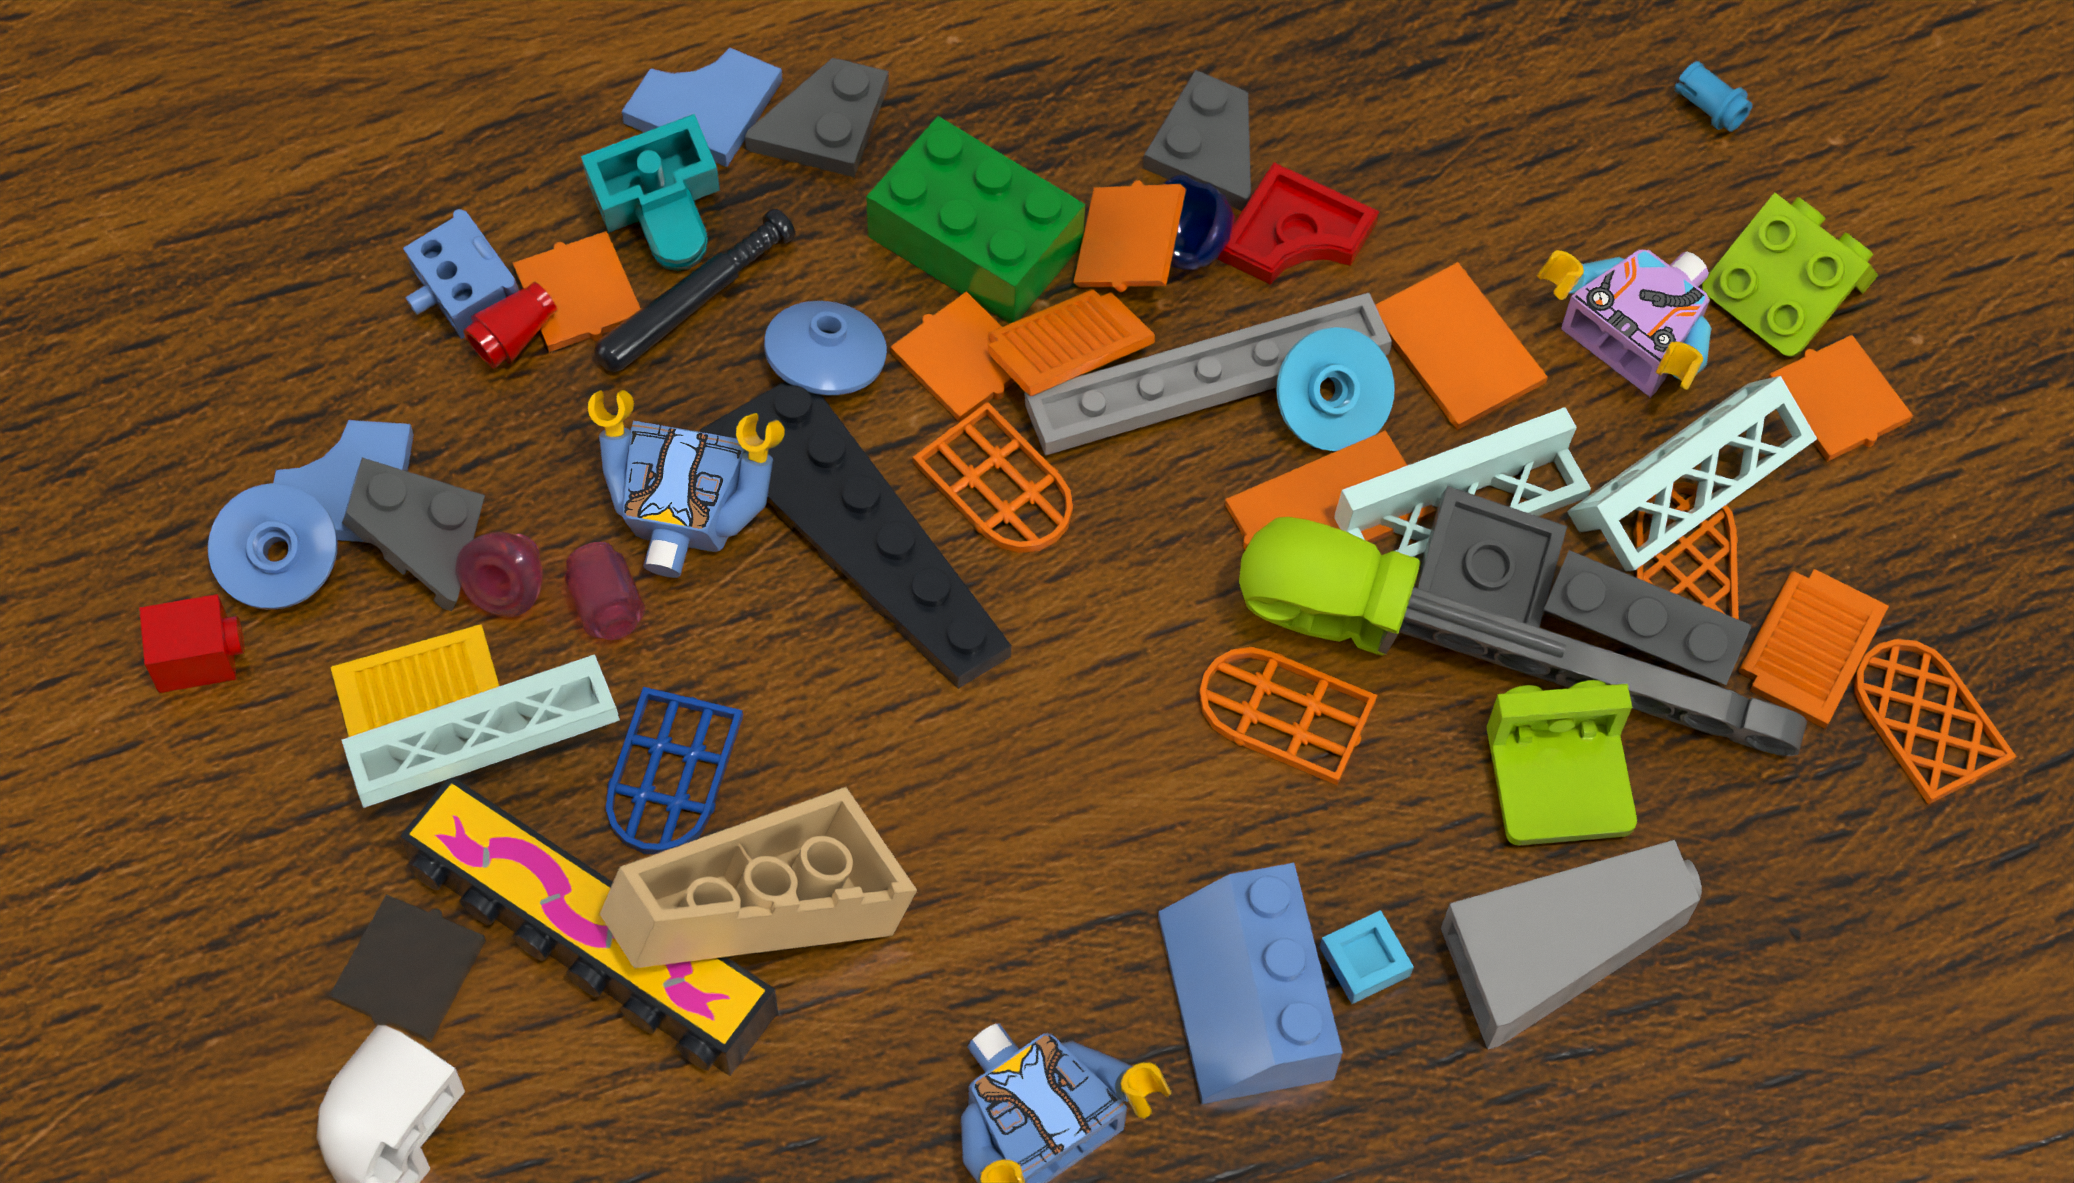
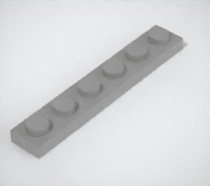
[1025,293,1392,455]

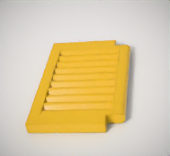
[331,624,500,737]

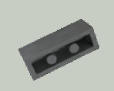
[1544,550,1752,688]

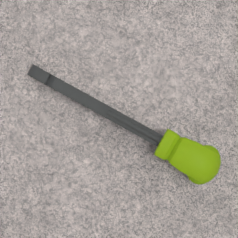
[1239,517,1807,756]

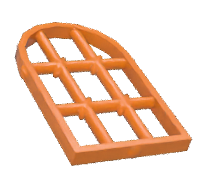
[912,402,1073,553]
[1199,647,1377,786]

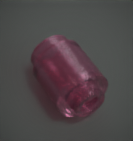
[565,542,645,640]

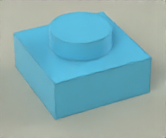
[1319,910,1414,1004]

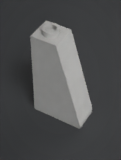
[1441,840,1702,1049]

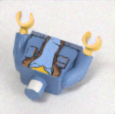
[588,390,785,578]
[961,1023,1171,1183]

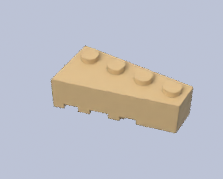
[600,787,917,968]

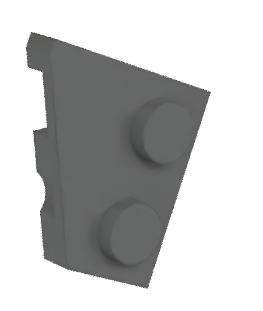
[1143,70,1251,211]

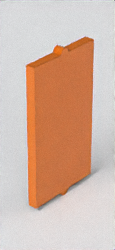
[1225,430,1436,550]

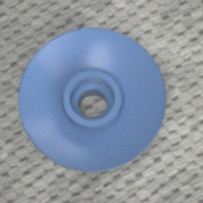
[764,301,887,395]
[208,483,338,610]

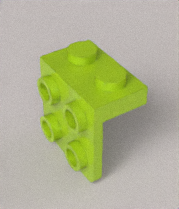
[1702,193,1878,357]
[1486,680,1637,845]

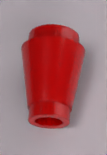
[463,282,557,369]

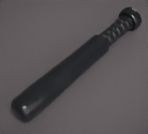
[594,209,796,372]

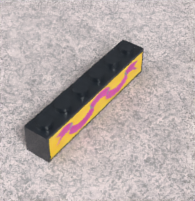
[400,777,778,1076]

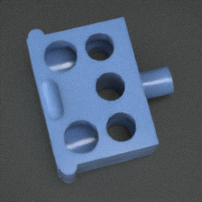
[403,209,519,339]

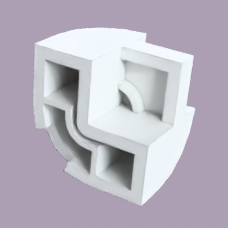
[317,1025,465,1183]

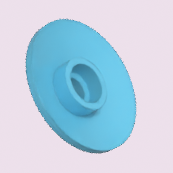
[1277,327,1395,451]

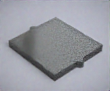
[329,894,486,1043]

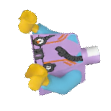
[1536,250,1711,398]

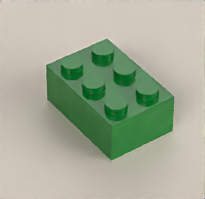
[866,116,1085,324]

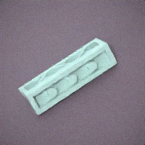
[1567,376,1817,571]
[1334,407,1591,561]
[342,655,620,808]

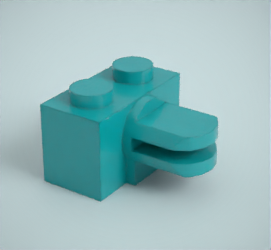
[581,114,720,271]

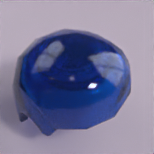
[1161,175,1235,270]

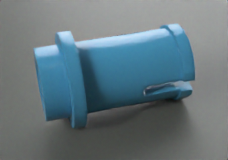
[1675,61,1752,131]

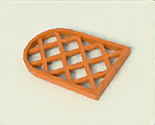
[1633,482,1739,620]
[1854,639,2017,805]

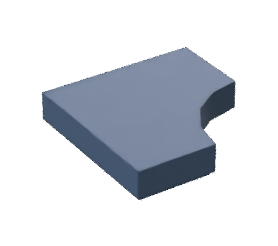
[622,48,782,167]
[274,420,414,542]

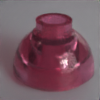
[456,532,543,617]

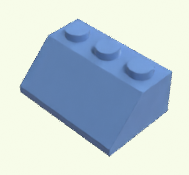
[1158,863,1343,1104]

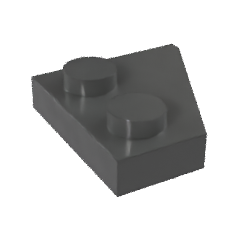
[745,58,889,177]
[342,458,485,611]

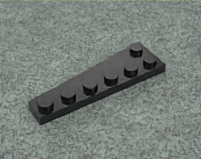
[699,381,1012,689]

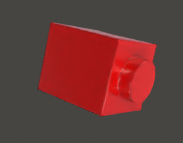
[139,594,245,693]

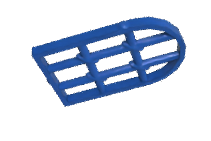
[606,687,743,855]

